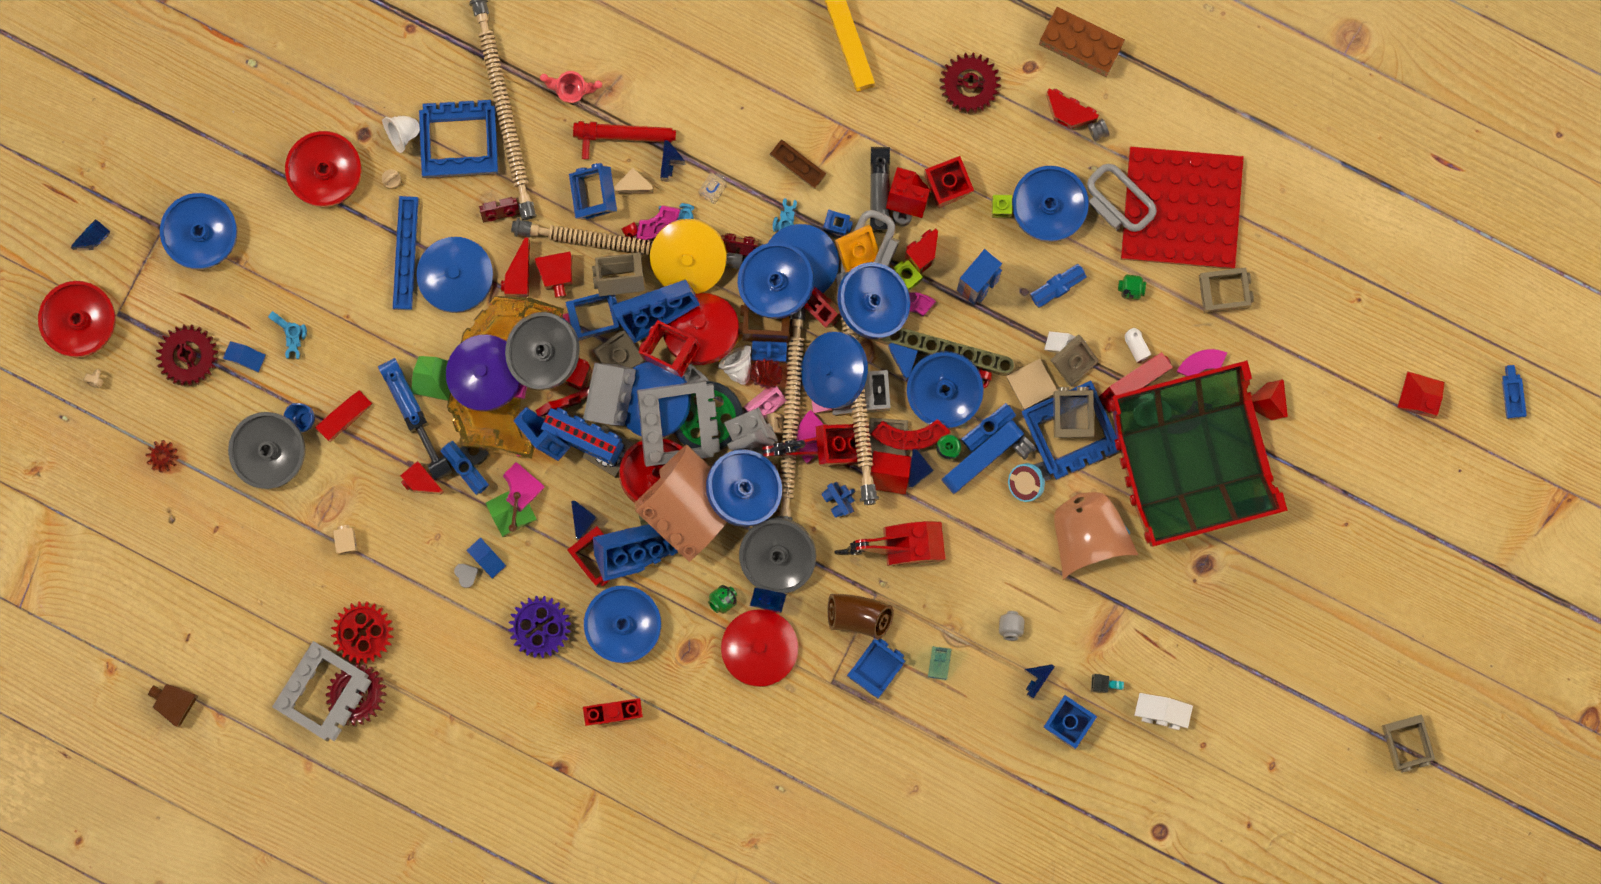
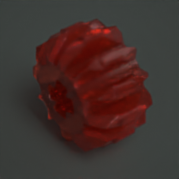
[750,358,783,390]
[145,440,179,473]

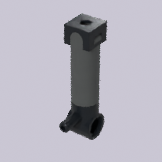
[870,147,890,233]

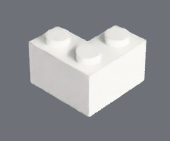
[1134,693,1193,730]

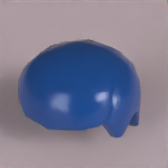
[284,403,315,433]

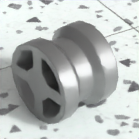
[1088,119,1109,142]
[893,211,912,227]
[1012,436,1036,460]

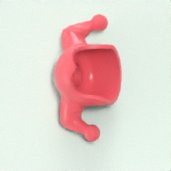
[540,71,602,103]

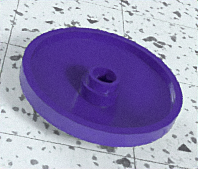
[446,335,521,412]

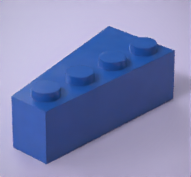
[611,280,700,343]

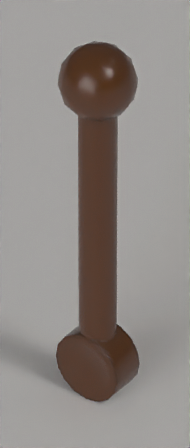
[508,492,521,532]

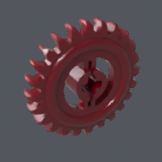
[939,52,1001,114]
[155,324,219,387]
[325,663,387,727]

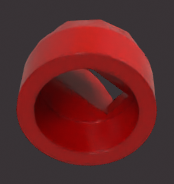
[621,222,638,238]

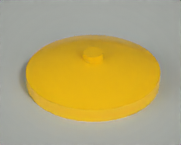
[650,219,727,294]

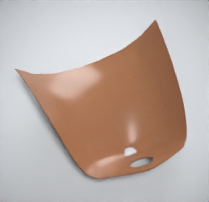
[1054,492,1138,580]

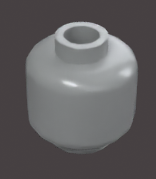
[999,611,1025,641]

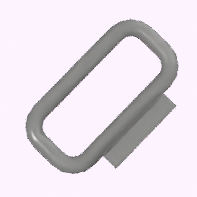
[1087,164,1157,232]
[839,210,900,273]

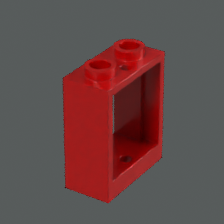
[638,320,701,378]
[567,526,610,587]

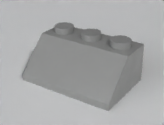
[583,363,636,426]

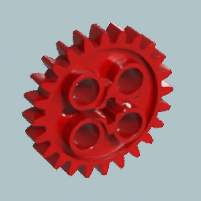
[331,601,394,664]

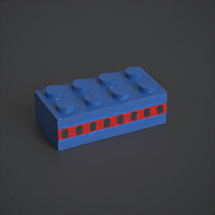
[957,249,1002,305]
[541,408,625,467]

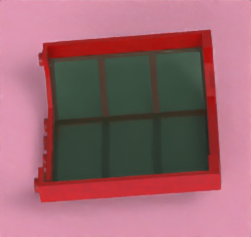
[1109,360,1288,547]

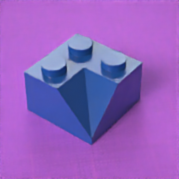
[1043,695,1097,750]

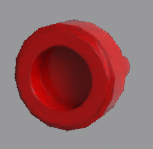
[979,370,992,389]

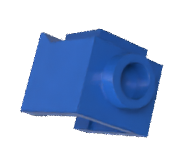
[823,209,853,236]

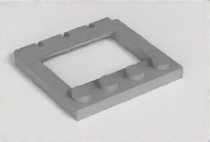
[637,380,720,467]
[272,641,372,742]

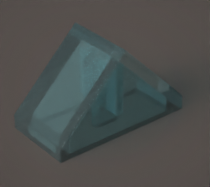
[928,646,952,680]

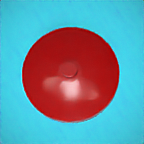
[285,131,362,207]
[38,281,116,358]
[663,293,739,365]
[619,438,683,503]
[721,609,798,687]

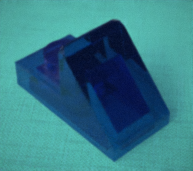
[660,140,686,182]
[750,587,786,614]
[1024,664,1055,699]

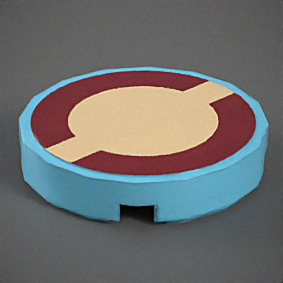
[1008,463,1045,502]

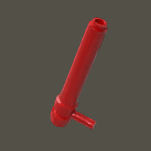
[573,121,676,159]

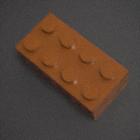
[1039,7,1125,78]

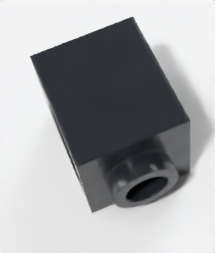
[460,436,491,468]

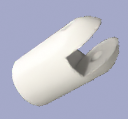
[1125,328,1151,363]

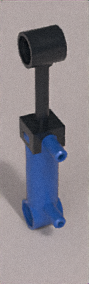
[378,358,453,481]

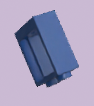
[569,163,617,220]
[566,293,621,341]

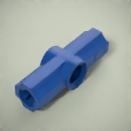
[1030,264,1087,308]
[961,403,1016,452]
[440,441,489,495]

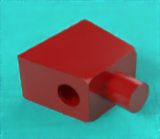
[535,251,572,298]

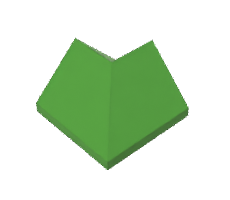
[411,356,451,401]
[486,491,537,537]

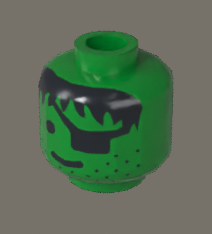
[1118,274,1146,300]
[936,435,961,461]
[708,585,737,614]

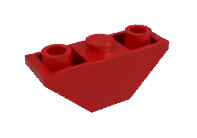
[1046,88,1099,130]
[583,698,643,726]

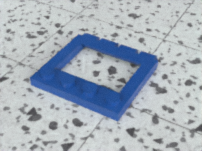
[419,100,498,178]
[1021,381,1119,480]

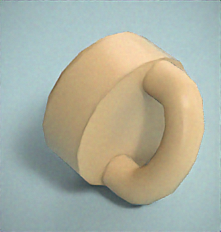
[382,169,401,189]
[83,369,104,388]

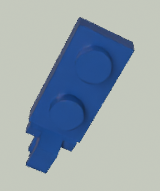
[1502,365,1527,419]

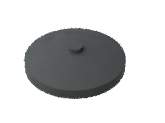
[505,312,580,390]
[228,412,306,489]
[739,518,817,594]

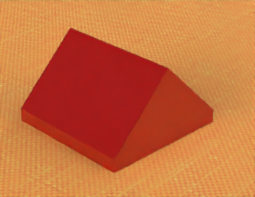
[870,451,912,495]

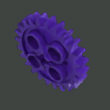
[508,596,571,658]

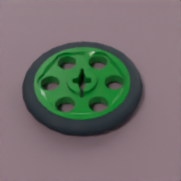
[674,381,743,450]

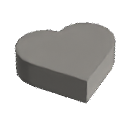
[454,564,479,588]

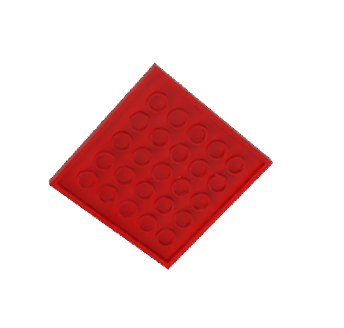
[1121,146,1244,269]

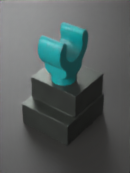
[1091,674,1124,693]

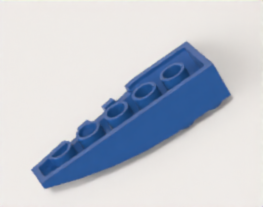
[593,524,678,581]

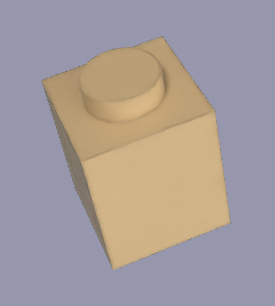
[333,525,358,555]

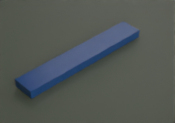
[392,196,419,310]

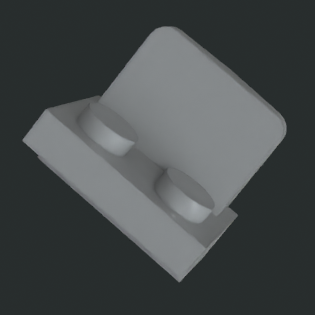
[724,407,778,455]

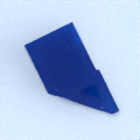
[71,219,110,250]

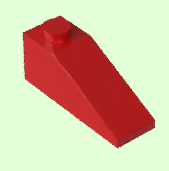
[501,238,530,297]
[804,286,842,328]

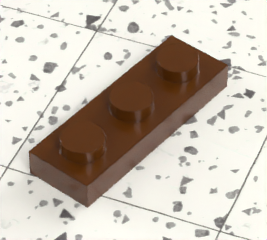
[770,139,826,189]

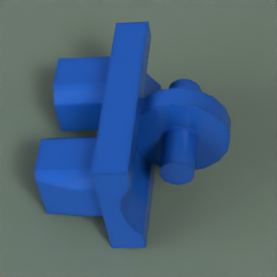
[752,341,787,362]
[822,482,856,518]

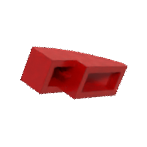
[315,390,372,443]

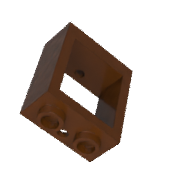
[739,303,790,343]

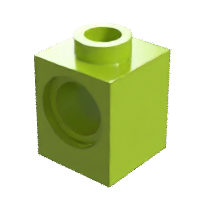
[992,195,1012,218]
[894,260,923,292]

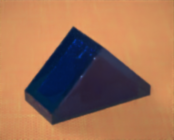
[908,449,934,489]
[571,501,598,541]

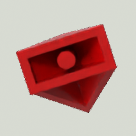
[1252,379,1288,420]

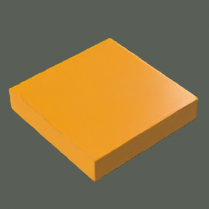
[835,225,879,272]

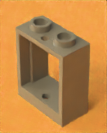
[592,252,645,296]
[1199,268,1254,314]
[1382,714,1435,773]

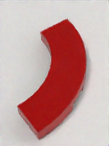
[535,386,590,416]
[870,419,951,450]

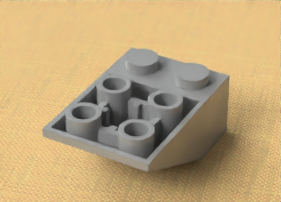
[832,370,891,415]

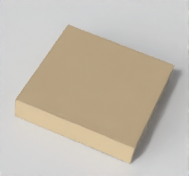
[1006,359,1057,410]

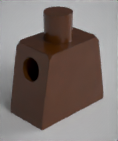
[148,684,198,728]

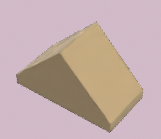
[614,168,653,194]

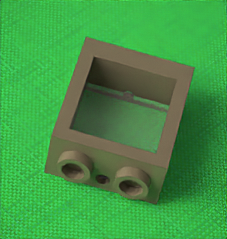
[1053,387,1094,438]

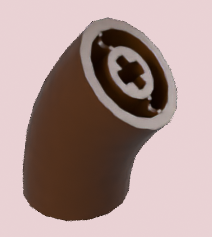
[827,594,894,639]

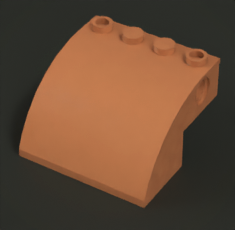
[634,444,727,562]

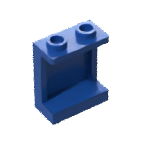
[514,407,571,461]
[847,638,906,699]

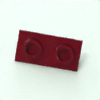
[479,197,520,223]
[721,233,759,256]

